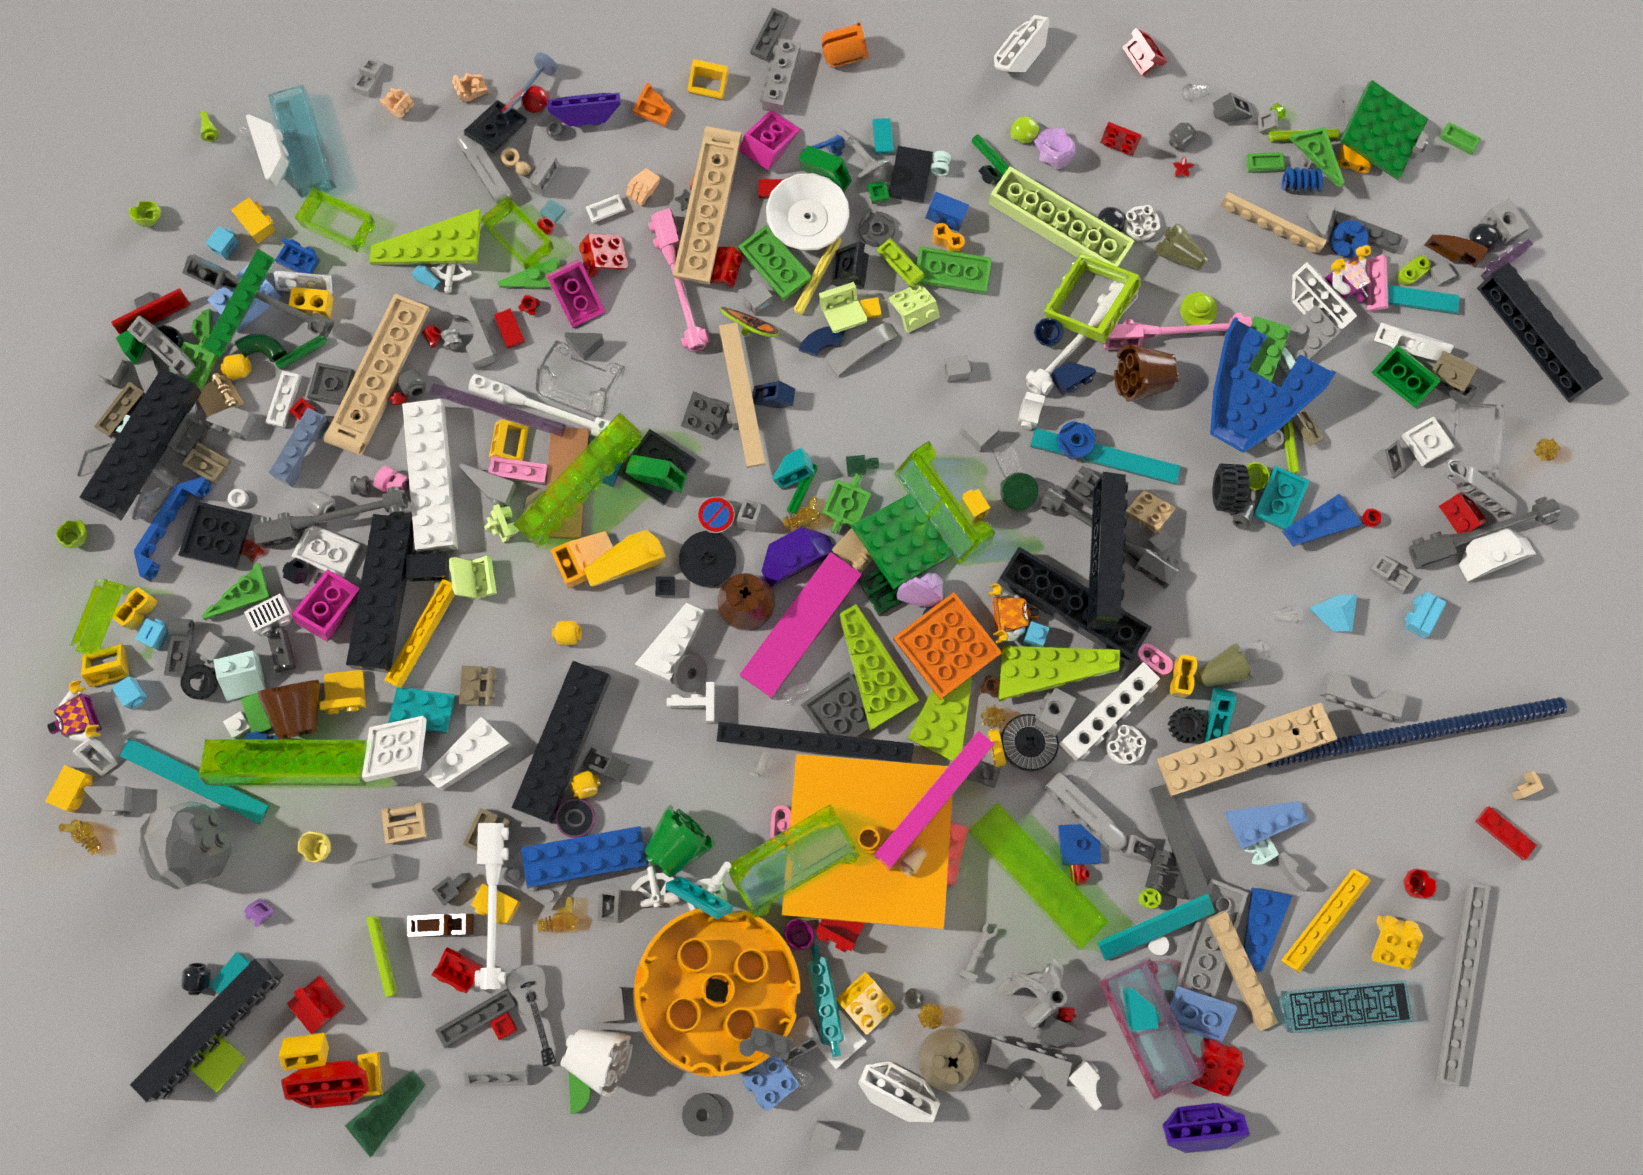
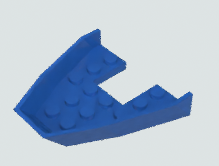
[1210,317,1336,453]

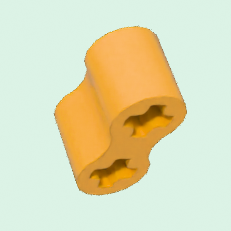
[1337,145,1372,174]
[932,223,965,253]

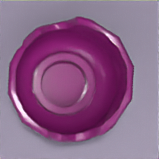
[784,918,814,951]

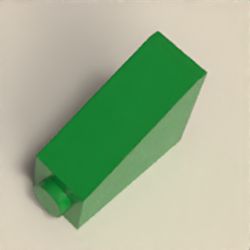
[798,145,852,193]
[626,455,687,493]

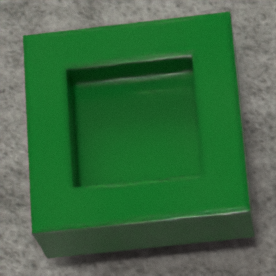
[867,181,889,204]

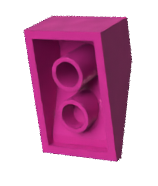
[739,110,800,170]
[545,259,605,328]
[292,569,360,642]

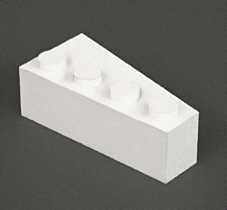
[635,603,705,684]
[424,717,512,790]

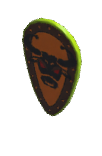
[720,307,780,337]

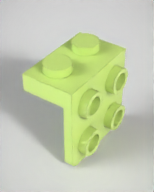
[819,282,867,333]
[889,283,940,333]
[449,556,497,599]

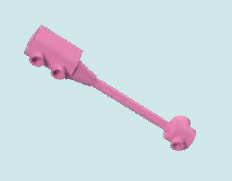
[648,208,710,352]
[1103,313,1252,350]

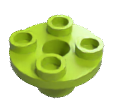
[1180,292,1217,326]

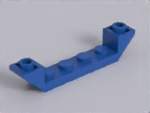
[134,477,212,582]

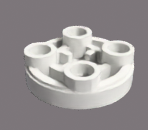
[1123,205,1160,242]
[1105,725,1146,765]

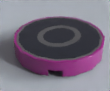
[555,798,596,838]

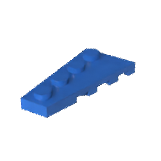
[1282,493,1362,547]
[1243,888,1293,972]

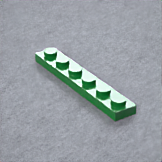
[203,249,276,357]

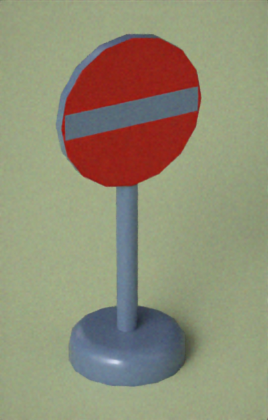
[502,52,557,114]

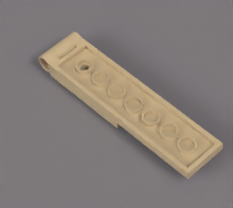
[673,126,742,285]
[324,294,430,456]
[1156,703,1338,797]

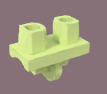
[484,504,519,543]

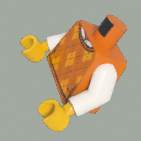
[988,583,1038,644]

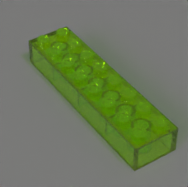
[513,413,642,547]
[198,739,367,786]
[967,802,1110,950]

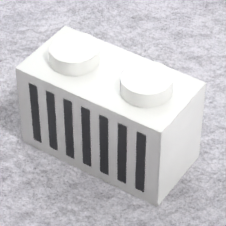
[244,594,293,636]

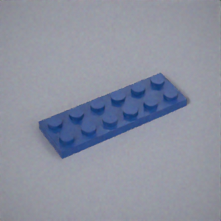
[521,826,647,889]

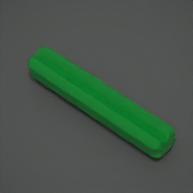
[971,134,1009,175]
[275,335,328,370]
[787,463,818,515]

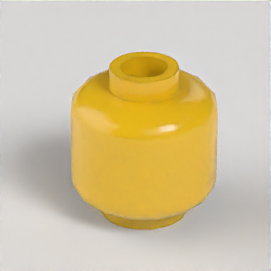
[221,354,252,380]
[552,620,582,646]
[569,771,601,799]

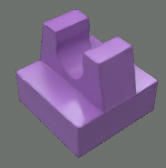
[244,898,275,927]

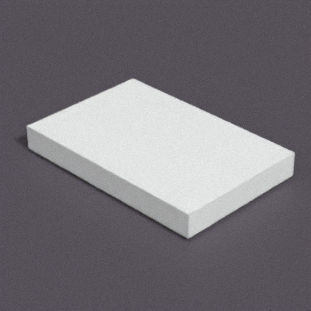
[291,525,362,579]

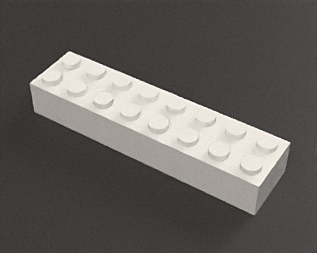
[402,399,458,554]

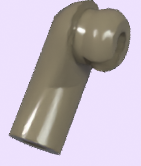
[525,488,546,514]

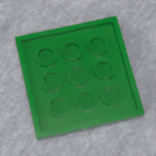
[1340,80,1428,180]
[851,492,954,589]

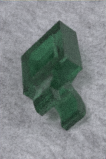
[846,455,879,477]

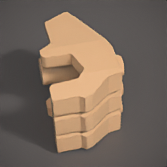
[452,73,489,102]
[380,88,414,119]
[626,168,660,207]

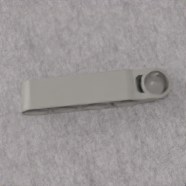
[456,129,514,207]
[1442,459,1517,520]
[1044,773,1127,852]

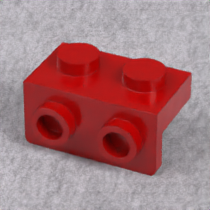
[710,247,743,288]
[431,947,483,993]

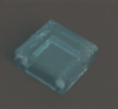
[539,199,566,225]

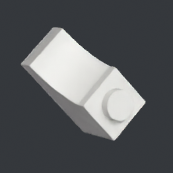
[1017,392,1045,430]
[1068,1060,1102,1111]

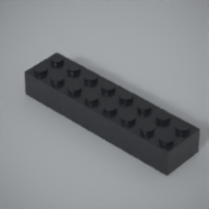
[1477,262,1604,402]
[79,368,202,521]
[1087,471,1128,632]
[346,514,414,673]
[997,547,1152,662]
[511,661,611,824]
[130,958,284,1103]

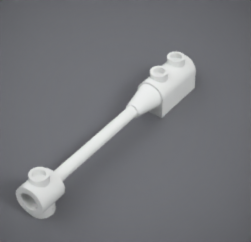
[1026,281,1139,395]
[468,374,616,441]
[475,823,509,989]

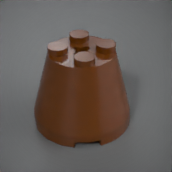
[1114,345,1180,402]
[717,573,775,631]
[257,679,320,740]

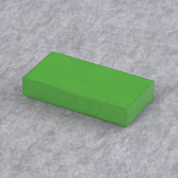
[1439,122,1481,155]
[1246,152,1285,173]
[241,693,273,733]

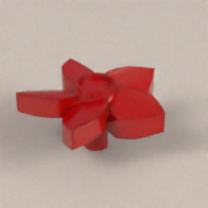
[1173,156,1195,177]

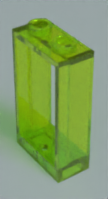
[294,187,375,252]
[481,196,554,270]
[70,579,124,655]

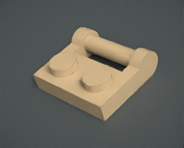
[382,802,427,844]

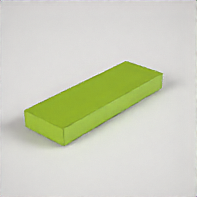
[876,238,925,288]

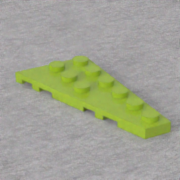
[369,209,482,265]
[839,604,919,731]
[999,646,1120,702]
[908,677,972,762]

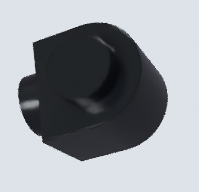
[282,558,309,584]

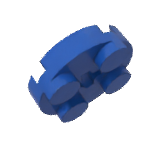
[1330,220,1368,258]
[1057,421,1095,460]

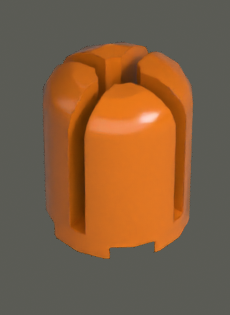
[821,23,869,68]

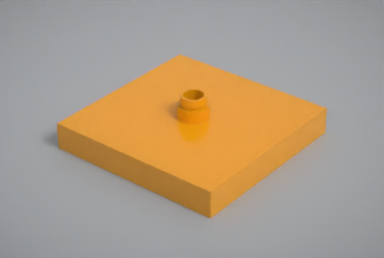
[782,754,953,930]

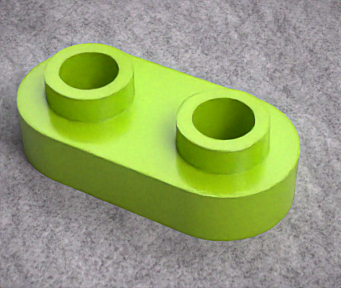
[1397,256,1431,286]

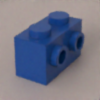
[925,192,969,232]

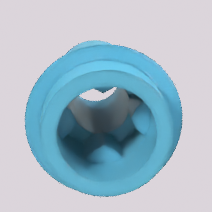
[412,264,441,290]

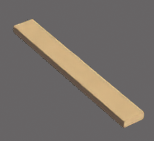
[719,322,765,468]

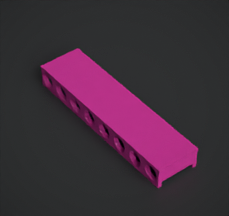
[739,552,862,699]
[874,731,995,871]

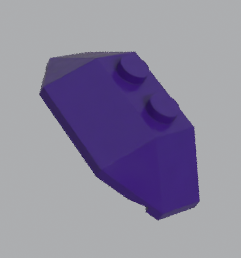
[547,93,621,127]
[761,527,835,588]
[1163,1103,1250,1153]

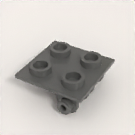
[681,391,728,440]
[1145,849,1186,899]

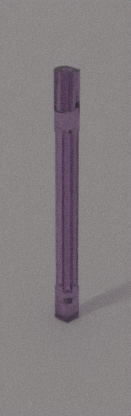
[430,383,566,437]

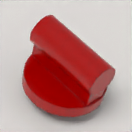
[421,325,442,348]
[1070,864,1090,885]

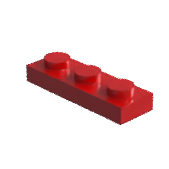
[1475,806,1537,860]

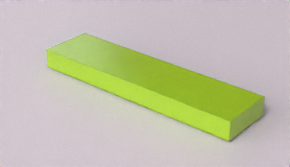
[366,916,398,998]

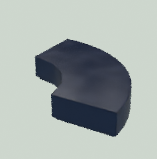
[799,326,846,357]

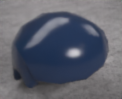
[1034,318,1064,346]

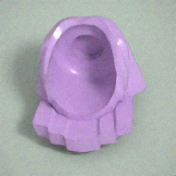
[1034,128,1075,169]
[897,573,943,607]

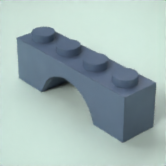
[269,408,330,487]

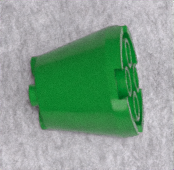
[645,805,715,878]

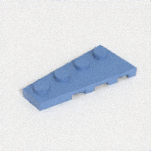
[1224,801,1309,849]

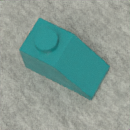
[772,447,815,489]
[1123,988,1160,1031]

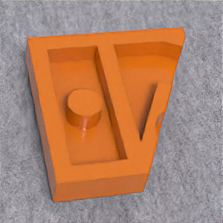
[632,82,673,127]

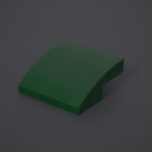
[859,569,904,616]

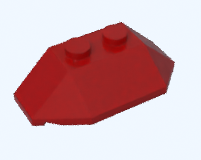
[281,1060,369,1109]

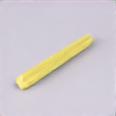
[794,237,842,315]

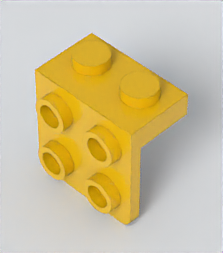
[320,670,366,715]
[1371,915,1423,970]

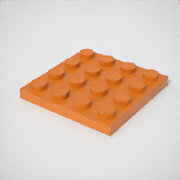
[893,592,1002,700]

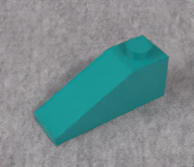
[1203,688,1237,743]

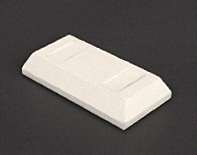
[585,194,626,223]

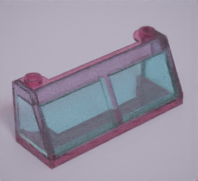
[1099,957,1205,1099]

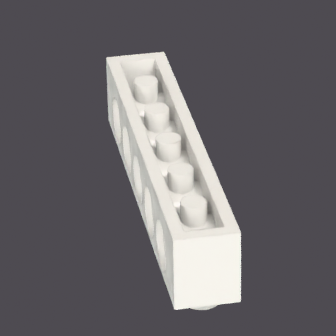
[1059,662,1160,761]

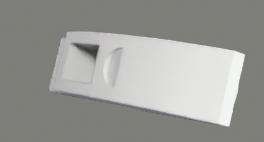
[1374,322,1454,361]

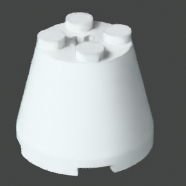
[561,1029,633,1097]

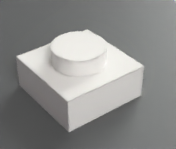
[223,711,251,739]

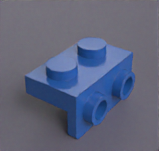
[276,238,320,274]

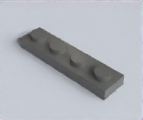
[1332,211,1403,254]

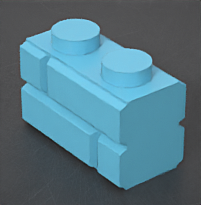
[1404,592,1446,638]

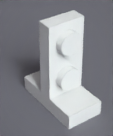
[667,682,715,724]

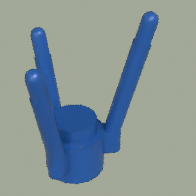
[803,135,845,156]

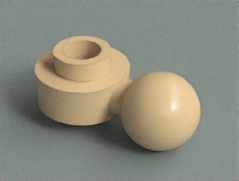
[501,148,531,176]

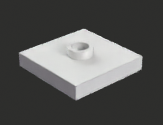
[1401,416,1455,466]
[817,1010,867,1069]

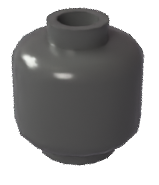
[1169,122,1196,150]
[398,370,426,398]

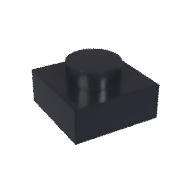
[978,165,1002,184]
[655,576,675,597]

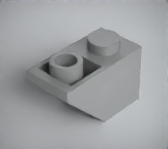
[206,407,256,439]

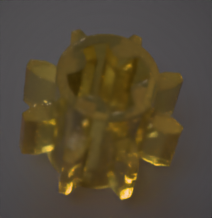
[1534,438,1561,461]
[981,704,1005,730]
[917,1003,944,1029]

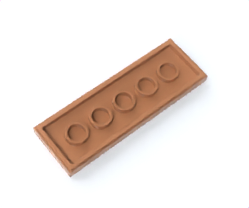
[543,427,590,539]

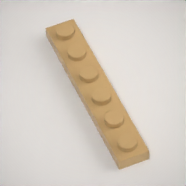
[1221,192,1327,254]
[1206,911,1278,1031]

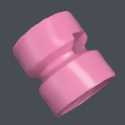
[373,465,409,493]

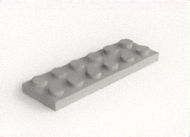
[1172,878,1248,998]

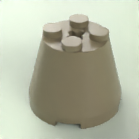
[918,1028,980,1092]

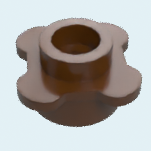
[980,675,1000,698]

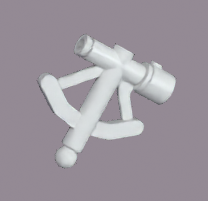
[431,263,472,294]
[631,860,680,908]

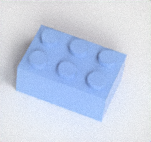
[207,266,281,333]

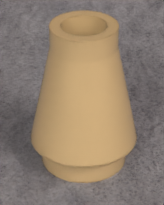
[898,846,927,877]

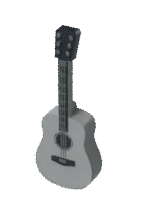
[507,965,556,1067]

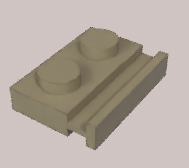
[1431,351,1479,392]
[182,442,232,485]

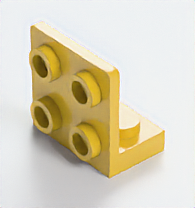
[836,972,896,1035]

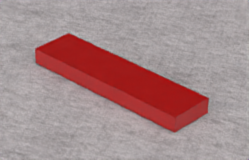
[111,288,191,335]

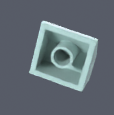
[214,650,266,701]

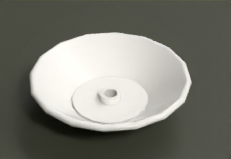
[766,173,849,251]

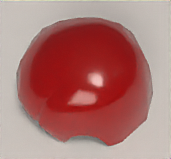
[521,85,550,113]
[1403,868,1437,899]

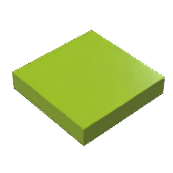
[190,1038,246,1093]

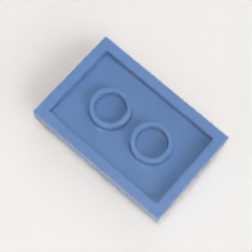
[1163,986,1237,1043]

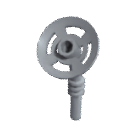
[835,128,890,179]

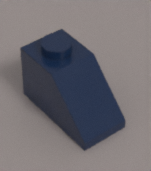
[752,381,796,408]

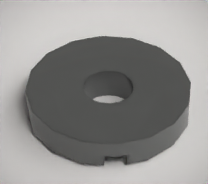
[859,211,895,247]
[672,653,708,692]
[682,1093,723,1137]

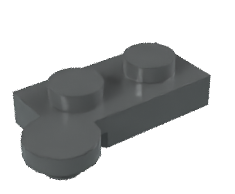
[739,1027,793,1060]

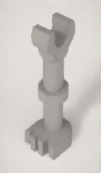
[959,923,998,984]

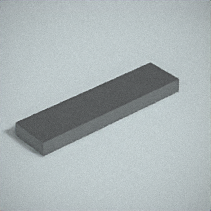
[435,988,518,1048]

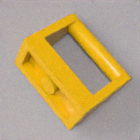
[687,59,729,100]
[489,419,529,461]
[81,644,129,688]

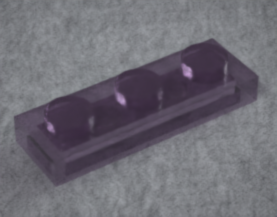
[1480,239,1533,280]

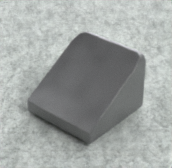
[134,291,156,309]

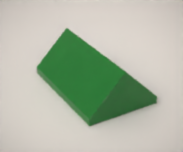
[1372,345,1441,408]

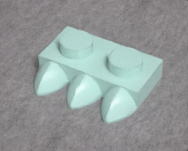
[1244,837,1279,865]

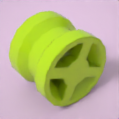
[1138,888,1161,909]

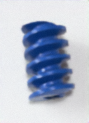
[1281,167,1323,192]

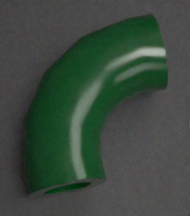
[234,334,287,362]

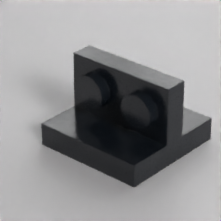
[831,241,869,290]

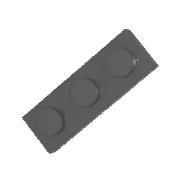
[750,7,788,61]

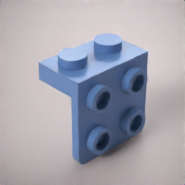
[742,1056,799,1112]

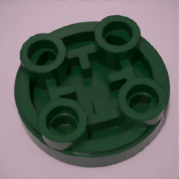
[1000,472,1038,510]

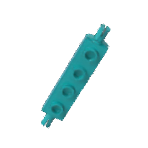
[806,945,844,1057]

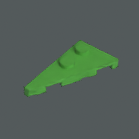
[1290,127,1345,187]
[498,257,561,290]
[202,563,271,620]

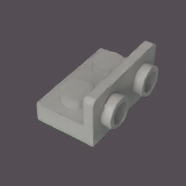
[525,153,559,196]

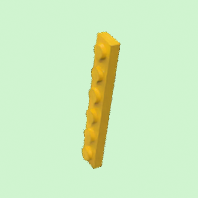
[384,579,455,689]
[1281,869,1371,974]

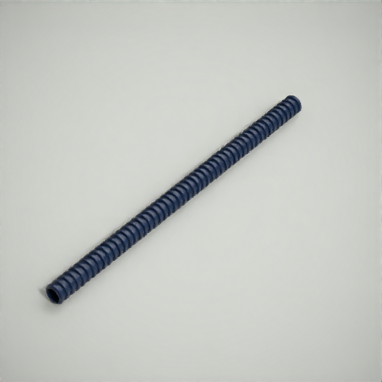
[1267,697,1567,768]

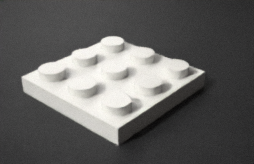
[362,716,427,782]

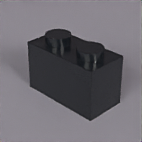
[406,551,449,582]

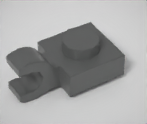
[432,873,470,905]

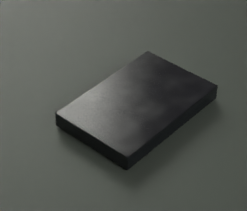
[464,100,527,153]
[889,146,933,203]

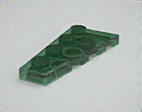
[345,1069,426,1158]

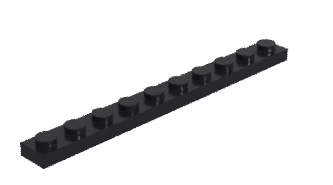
[716,722,914,763]

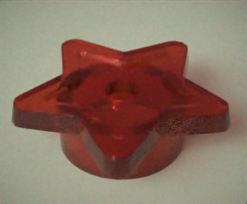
[241,539,265,562]

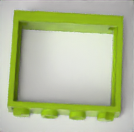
[1044,254,1141,344]

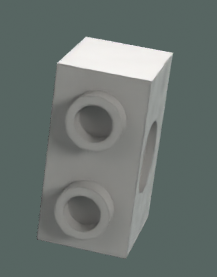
[1484,198,1530,245]
[1034,687,1076,736]

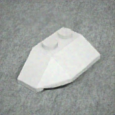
[994,15,1049,72]
[246,115,289,187]
[1292,262,1357,329]
[1459,527,1536,582]
[858,1062,940,1122]

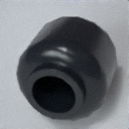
[181,963,211,995]

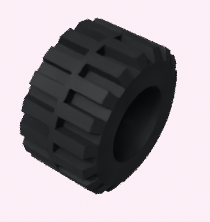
[1212,463,1250,512]

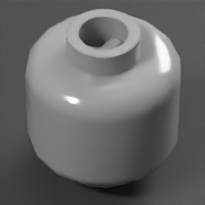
[307,491,337,516]

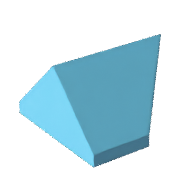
[1309,594,1357,632]

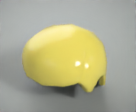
[298,831,331,863]

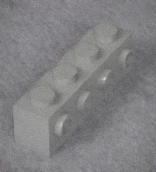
[760,38,801,114]

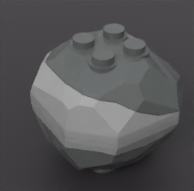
[139,801,232,890]

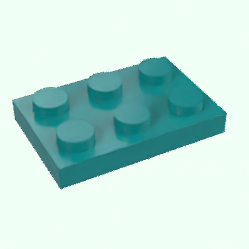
[1253,465,1310,530]
[388,687,456,734]

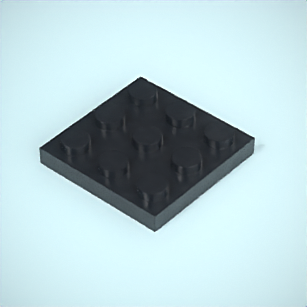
[617,429,696,506]
[178,501,253,569]

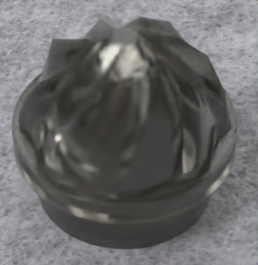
[904,988,924,1009]

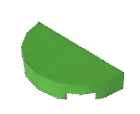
[192,309,213,341]
[569,1072,591,1114]

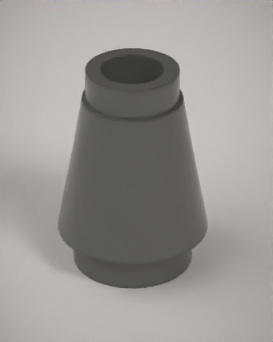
[1233,501,1256,529]

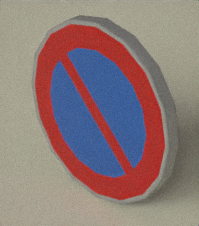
[697,496,735,534]

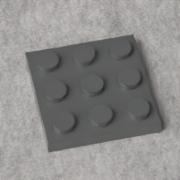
[801,672,870,737]

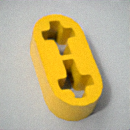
[987,729,1006,767]

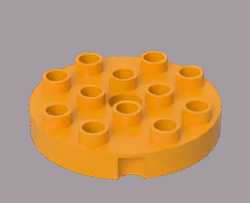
[633,908,800,1077]

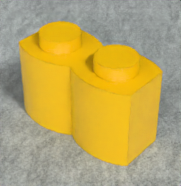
[112,587,158,630]
[1170,654,1197,698]

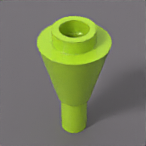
[200,111,219,142]

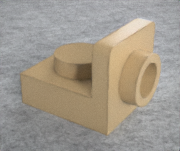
[1512,771,1544,800]

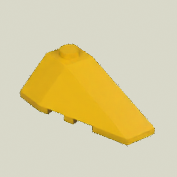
[584,529,666,587]

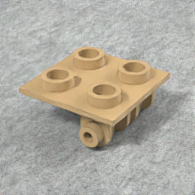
[197,373,244,417]
[1125,490,1176,533]
[832,528,873,573]

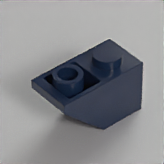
[1051,362,1096,395]

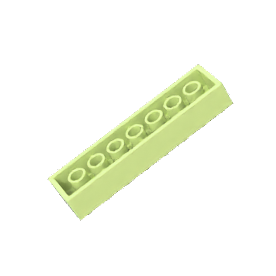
[988,166,1134,267]

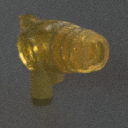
[783,497,821,529]
[58,819,103,855]
[537,897,578,933]

